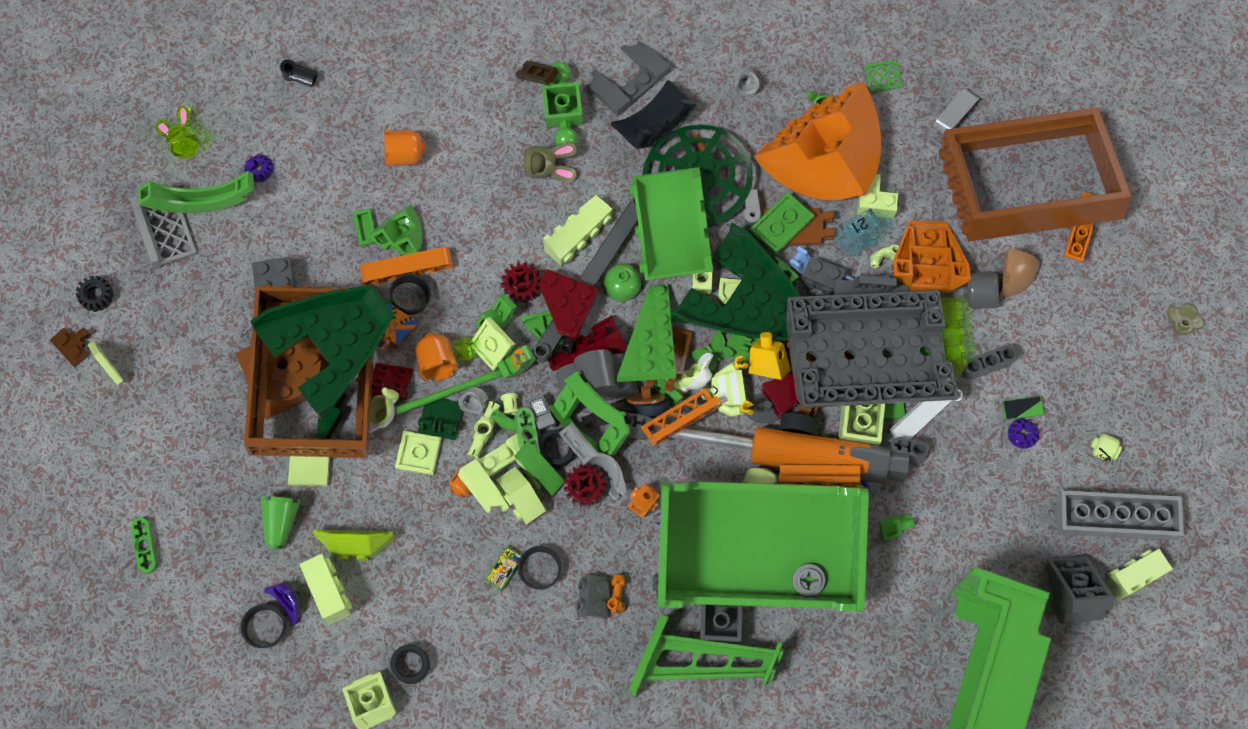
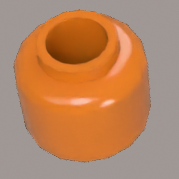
[449,469,472,498]

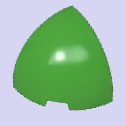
[369,205,422,255]

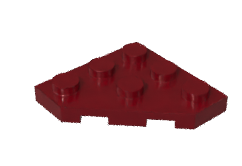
[539,269,599,340]

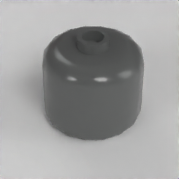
[963,272,999,309]

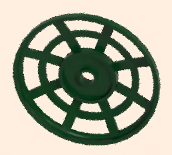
[642,124,753,228]

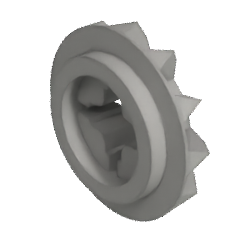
[792,564,825,596]

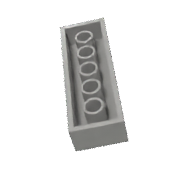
[1056,491,1184,541]

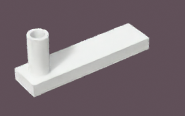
[889,389,963,439]

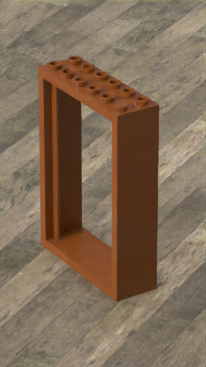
[939,107,1132,242]
[244,284,374,458]

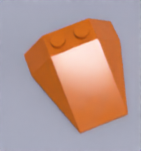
[893,220,971,293]

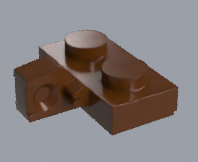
[49,327,91,367]

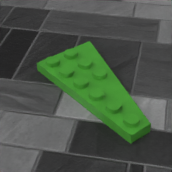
[617,284,676,382]

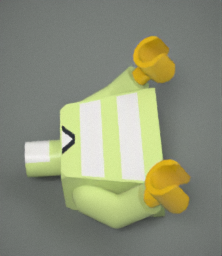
[701,356,754,417]

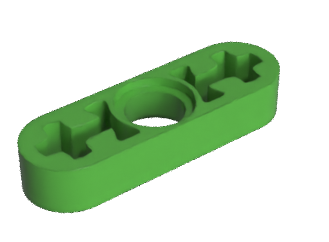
[514,408,540,453]
[131,517,157,574]

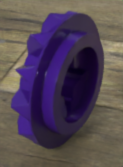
[243,153,274,182]
[1008,418,1040,449]

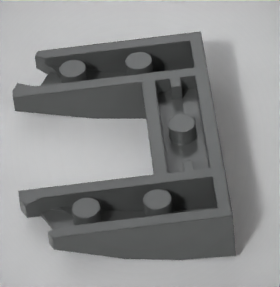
[586,41,670,117]

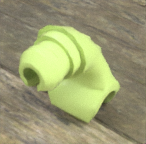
[870,244,899,268]

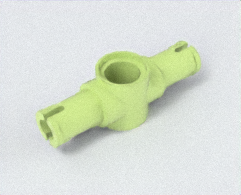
[467,401,500,459]

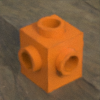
[627,483,660,518]

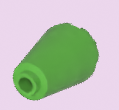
[260,495,301,549]

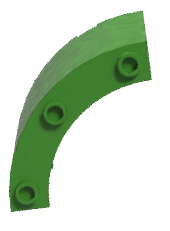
[629,167,713,280]

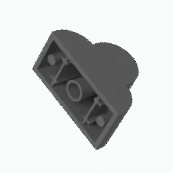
[556,350,639,407]
[1047,555,1114,624]

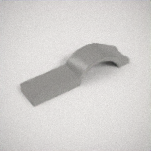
[559,423,627,501]

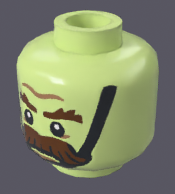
[1090,433,1122,462]

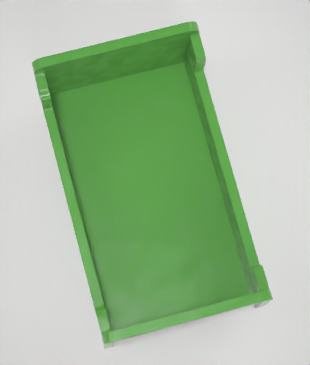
[656,477,869,612]
[947,567,1051,729]

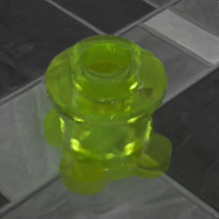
[452,336,476,361]

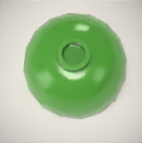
[604,264,641,302]

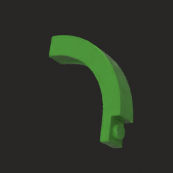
[138,171,254,213]

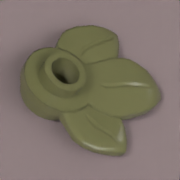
[1167,303,1205,335]

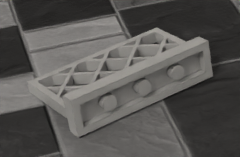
[130,196,197,270]

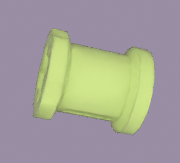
[501,393,518,417]

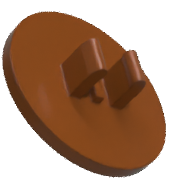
[627,386,665,404]

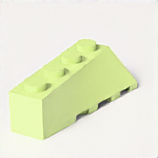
[543,195,613,266]

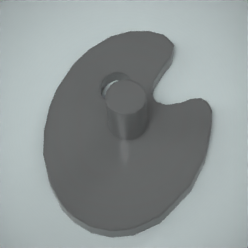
[745,393,778,423]

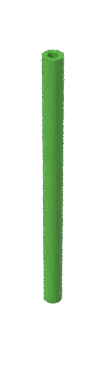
[395,369,503,414]

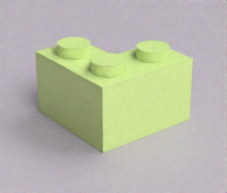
[857,174,898,219]
[496,467,546,524]

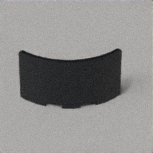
[610,80,697,149]

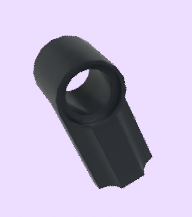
[280,59,318,87]

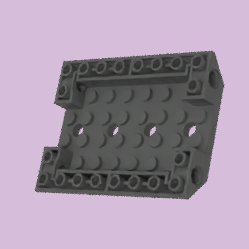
[786,290,958,408]

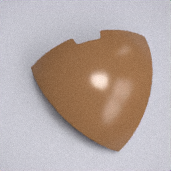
[999,249,1039,297]

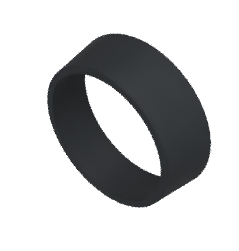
[390,274,431,315]
[518,546,561,590]
[240,604,286,648]

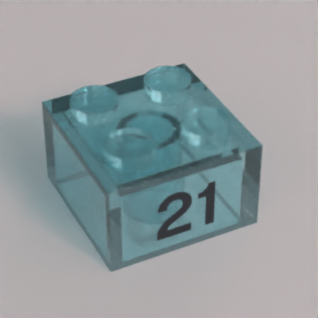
[834,209,883,257]

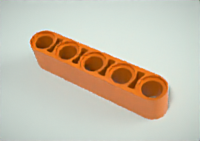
[359,247,453,286]

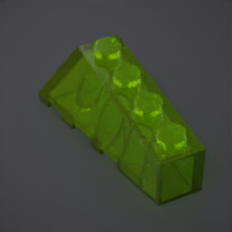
[941,298,967,376]

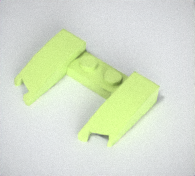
[458,432,542,513]

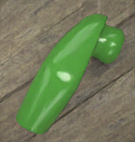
[491,410,526,432]

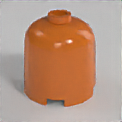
[384,129,426,166]
[415,333,458,382]

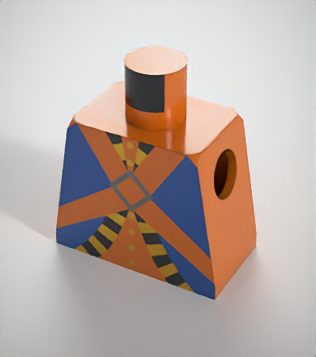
[377,303,418,352]

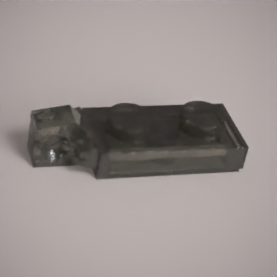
[581,398,636,430]

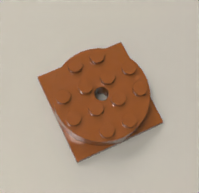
[235,337,327,420]

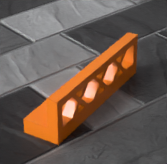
[641,388,721,447]
[779,465,860,487]

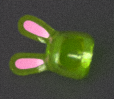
[155,106,200,159]

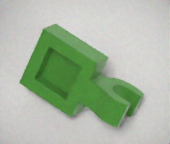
[878,514,915,541]

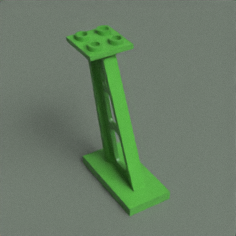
[628,614,784,698]

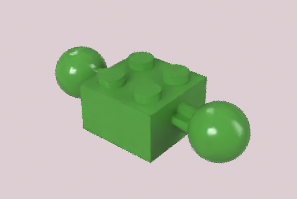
[542,62,583,145]

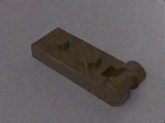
[515,60,559,86]

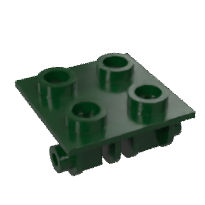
[418,399,463,441]

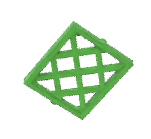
[865,60,903,92]

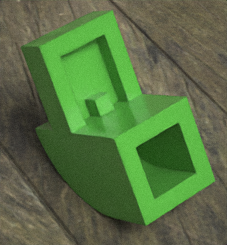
[476,294,516,329]

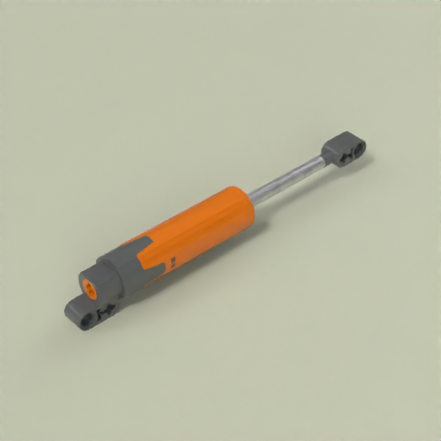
[624,413,928,484]

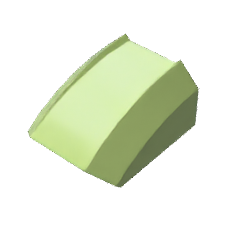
[342,671,396,729]

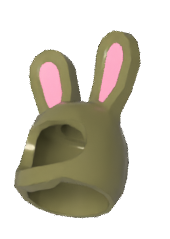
[524,141,577,182]

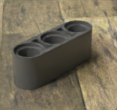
[962,345,1018,380]

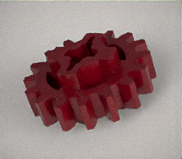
[501,262,542,303]
[564,464,606,507]

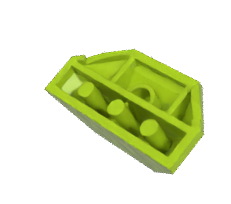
[313,529,395,561]

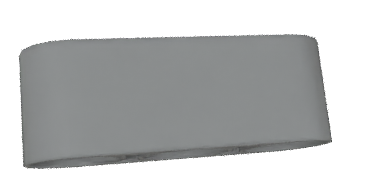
[933,88,980,134]

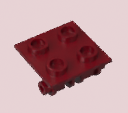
[372,363,414,401]

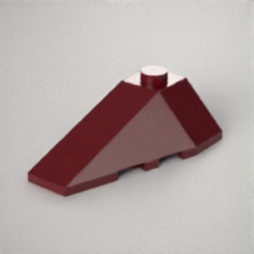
[548,315,627,371]

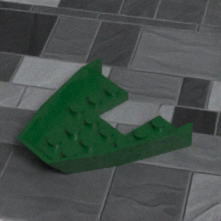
[671,223,801,341]
[250,285,395,420]

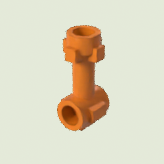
[607,575,626,614]

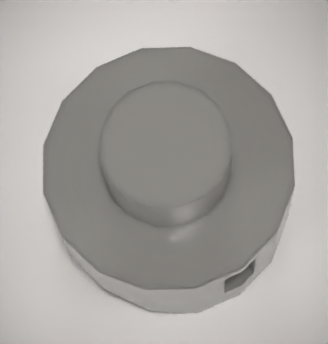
[733,68,759,94]
[459,387,488,414]

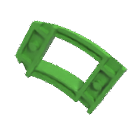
[548,371,630,458]

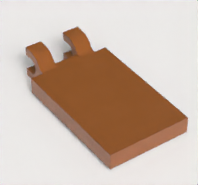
[763,208,835,246]
[646,327,692,392]

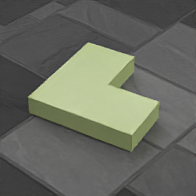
[88,341,123,385]

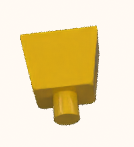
[749,332,790,380]

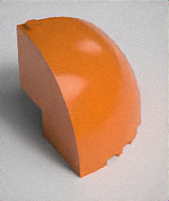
[754,81,881,200]

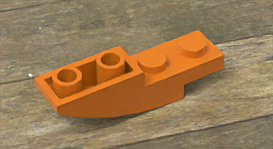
[1064,192,1094,262]

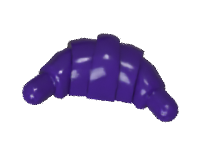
[264,583,301,625]

